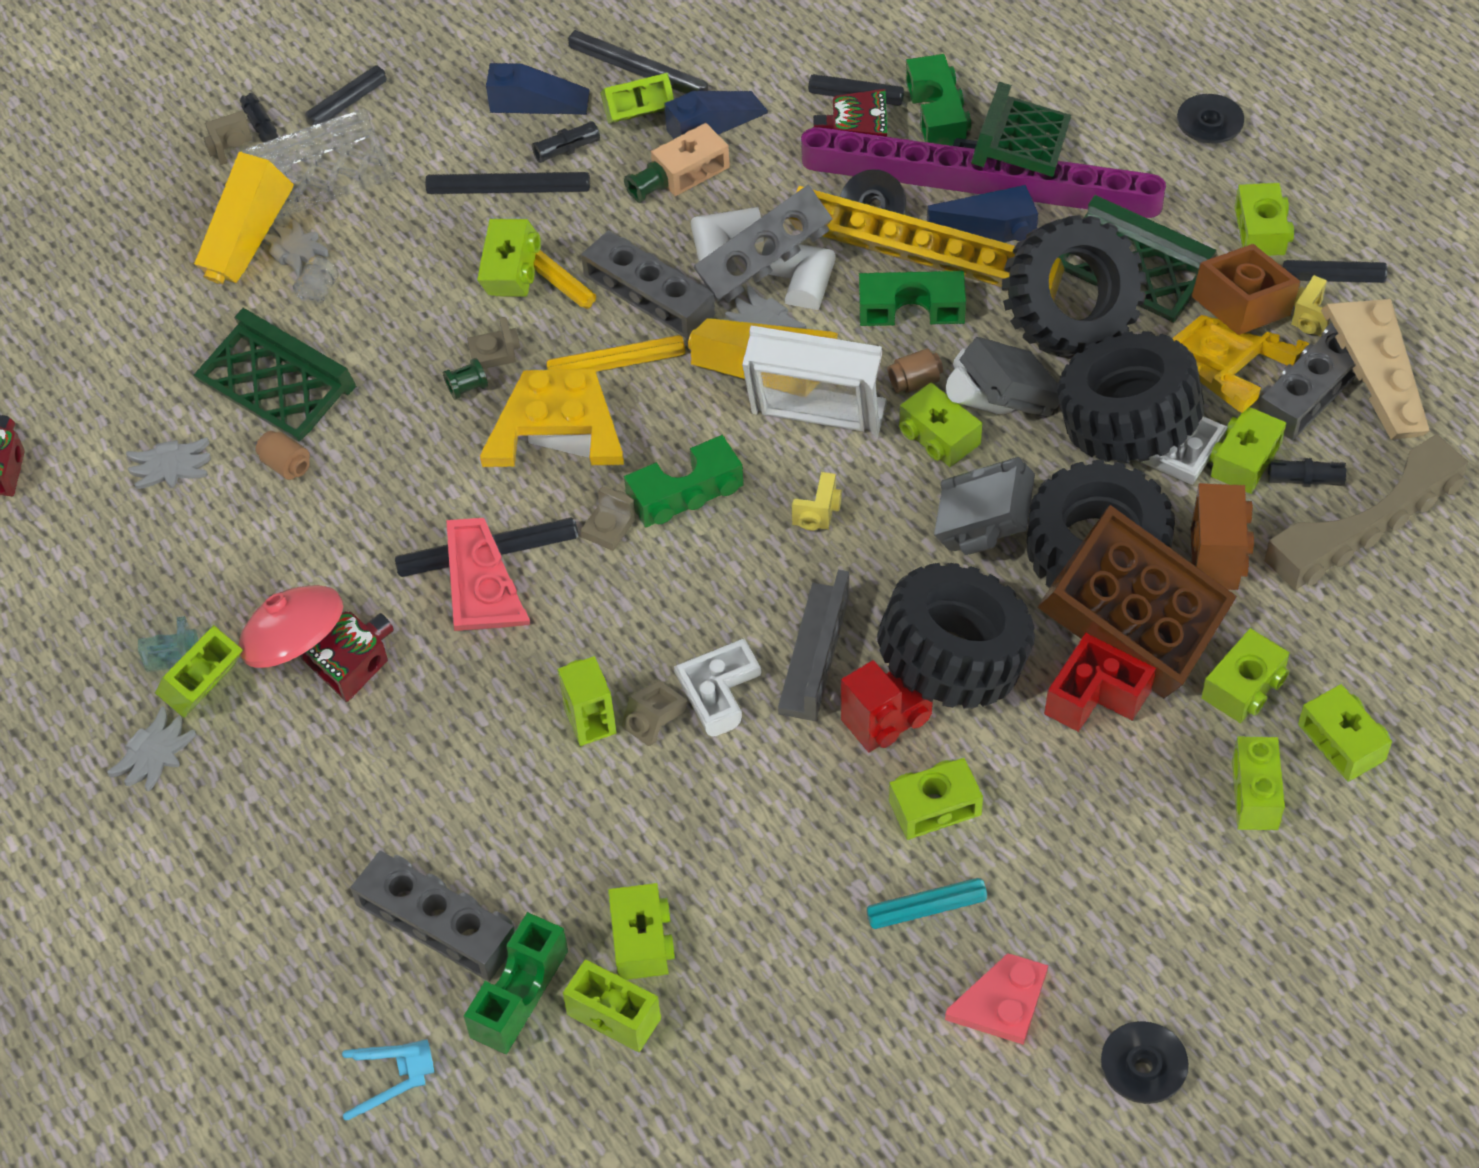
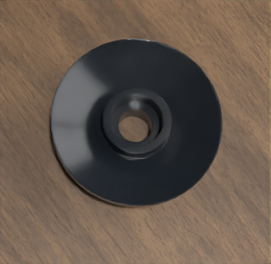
[1177,94,1244,144]
[840,169,906,215]
[1101,1021,1189,1104]

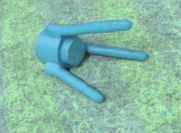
[342,1039,434,1120]

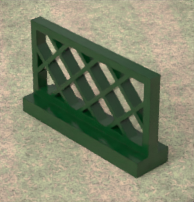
[971,82,1071,177]
[1057,195,1217,323]
[193,308,357,442]

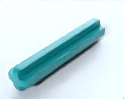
[866,878,987,929]

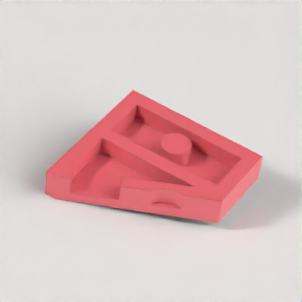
[945,953,1048,1045]

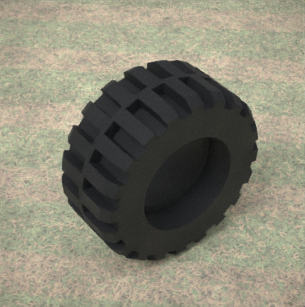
[1002,215,1146,356]
[1057,331,1204,463]
[1026,460,1175,588]
[877,563,1035,709]

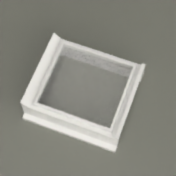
[742,325,887,438]

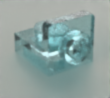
[138,616,198,672]

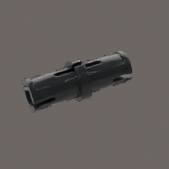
[532,121,600,163]
[1268,458,1346,487]

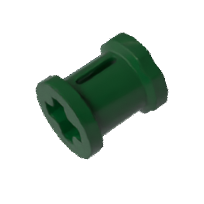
[624,161,668,203]
[442,358,488,400]

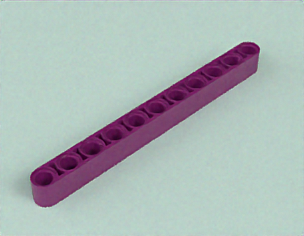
[801,127,1166,218]

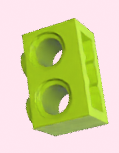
[600,73,674,124]
[1232,736,1285,830]

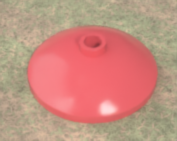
[238,585,343,668]

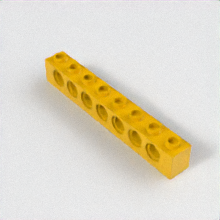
[788,186,1065,301]

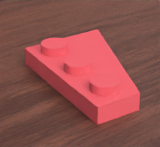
[446,518,530,631]

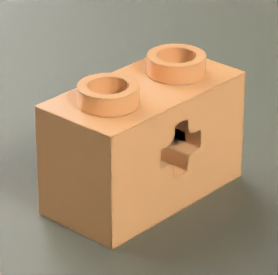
[651,123,730,196]

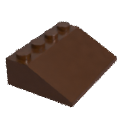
[1037,505,1237,699]

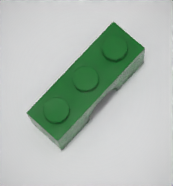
[906,54,972,146]
[859,271,966,326]
[624,434,744,528]
[464,912,568,1055]

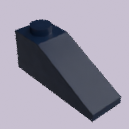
[486,63,590,115]
[664,91,768,139]
[927,185,1039,242]

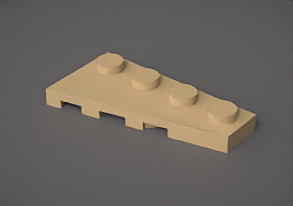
[1321,299,1430,440]

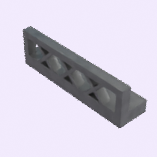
[778,570,849,721]

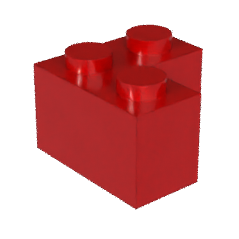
[1044,633,1156,732]
[841,660,933,753]

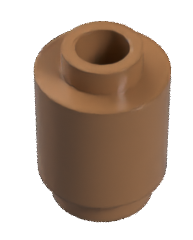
[887,348,943,393]
[256,430,310,480]

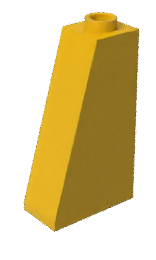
[194,152,294,285]
[688,318,838,396]

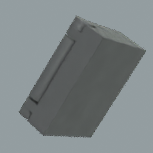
[959,337,1060,417]
[934,457,1035,555]

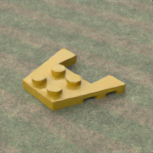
[1172,315,1310,413]
[480,369,624,467]

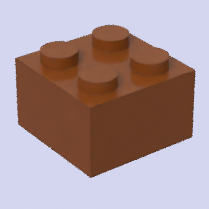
[1192,244,1301,335]
[1190,483,1254,590]

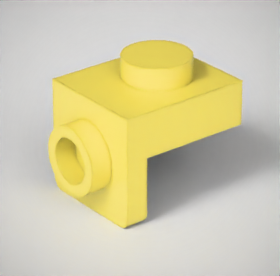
[1291,275,1330,337]
[792,472,842,531]

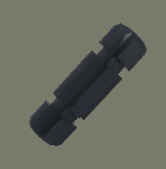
[240,93,278,144]

